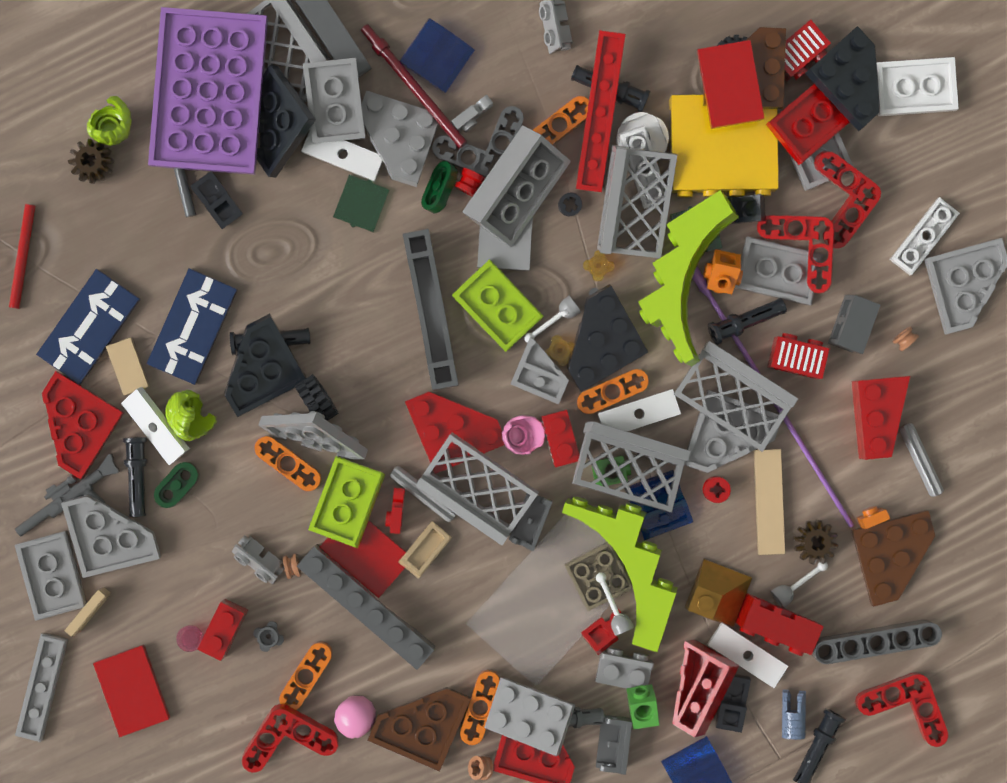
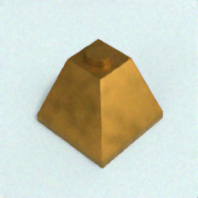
[685,559,752,626]

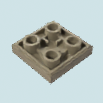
[564,542,633,612]

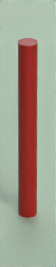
[9,204,36,309]

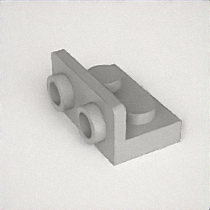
[595,647,654,688]

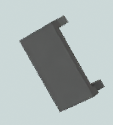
[828,295,880,354]
[509,493,552,551]
[596,715,632,775]

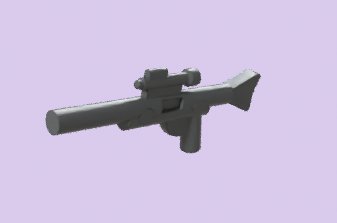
[15,454,120,536]

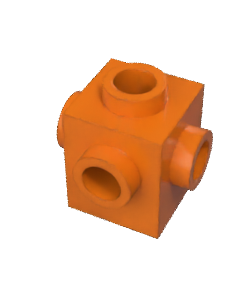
[703,249,743,295]

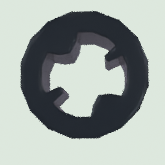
[558,193,582,217]

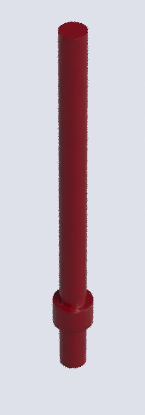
[360,24,467,149]

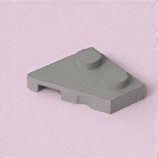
[511,337,569,404]

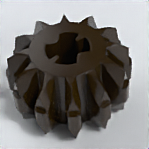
[68,139,114,184]
[793,520,838,565]

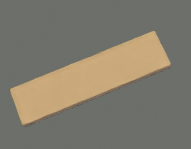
[754,449,785,555]

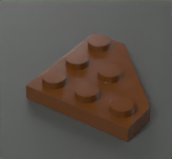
[703,27,786,109]
[851,510,935,607]
[367,687,471,772]

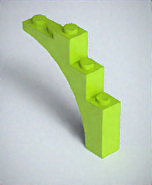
[638,190,739,367]
[562,497,678,652]

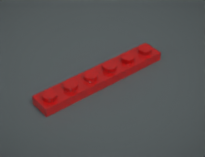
[576,30,626,193]

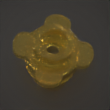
[583,250,614,282]
[545,335,574,366]

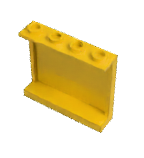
[669,95,778,198]

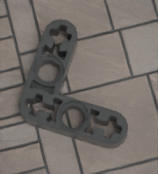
[432,106,524,178]

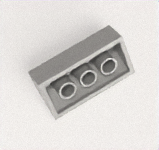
[462,125,571,247]

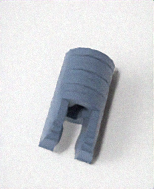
[782,690,806,740]

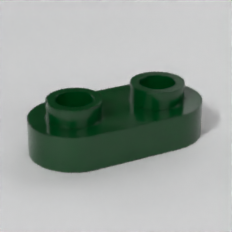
[421,161,458,214]
[154,462,199,508]

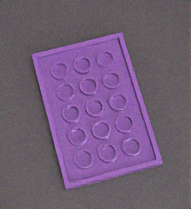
[148,7,268,175]

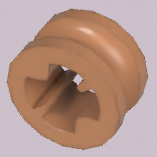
[892,326,919,351]
[283,554,302,579]
[468,756,494,780]

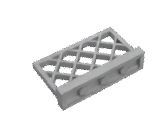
[247,0,330,103]
[597,145,677,258]
[674,341,798,452]
[572,421,691,512]
[415,432,539,545]

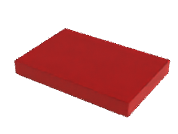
[697,40,765,129]
[766,84,850,165]
[319,520,406,598]
[93,644,170,737]

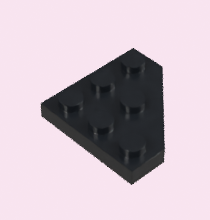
[805,26,879,131]
[256,65,316,178]
[567,284,648,392]
[224,313,306,417]

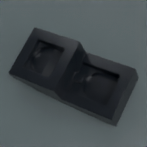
[190,171,243,229]
[727,194,766,224]
[716,674,751,733]

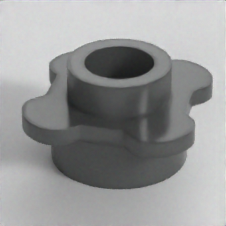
[253,621,284,652]

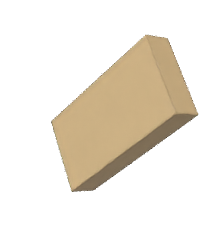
[106,338,150,396]
[399,521,452,579]
[65,587,110,637]

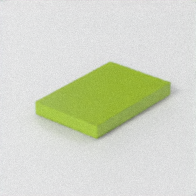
[452,259,544,352]
[308,456,385,548]

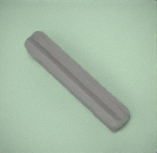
[899,423,944,497]
[390,466,456,522]

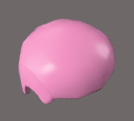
[502,415,545,455]
[334,696,376,739]

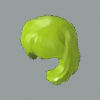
[87,96,132,146]
[165,390,217,441]

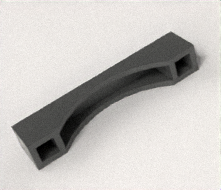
[403,229,459,391]
[297,544,435,670]

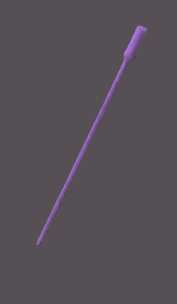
[693,266,854,528]

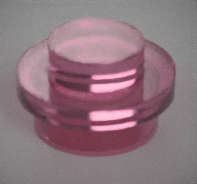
[176,625,203,652]

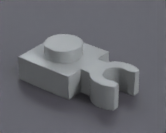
[451,95,493,132]

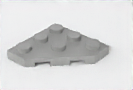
[362,91,439,187]
[924,238,1007,334]
[684,390,779,473]
[258,411,368,460]
[61,495,161,578]

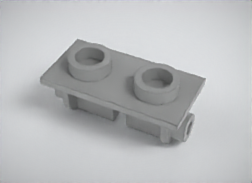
[539,0,573,54]
[232,535,284,584]

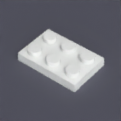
[876,57,959,116]

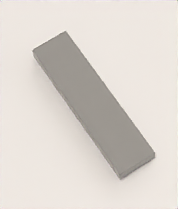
[15,633,68,742]

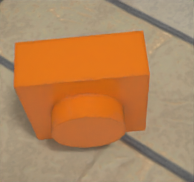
[857,506,890,529]

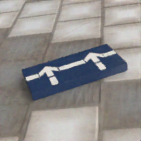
[147,268,238,385]
[36,269,141,385]

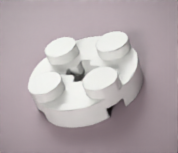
[616,112,669,166]

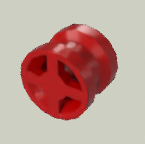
[454,168,485,197]
[702,476,731,503]

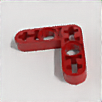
[814,151,881,249]
[757,215,835,294]
[855,672,948,747]
[242,704,338,773]

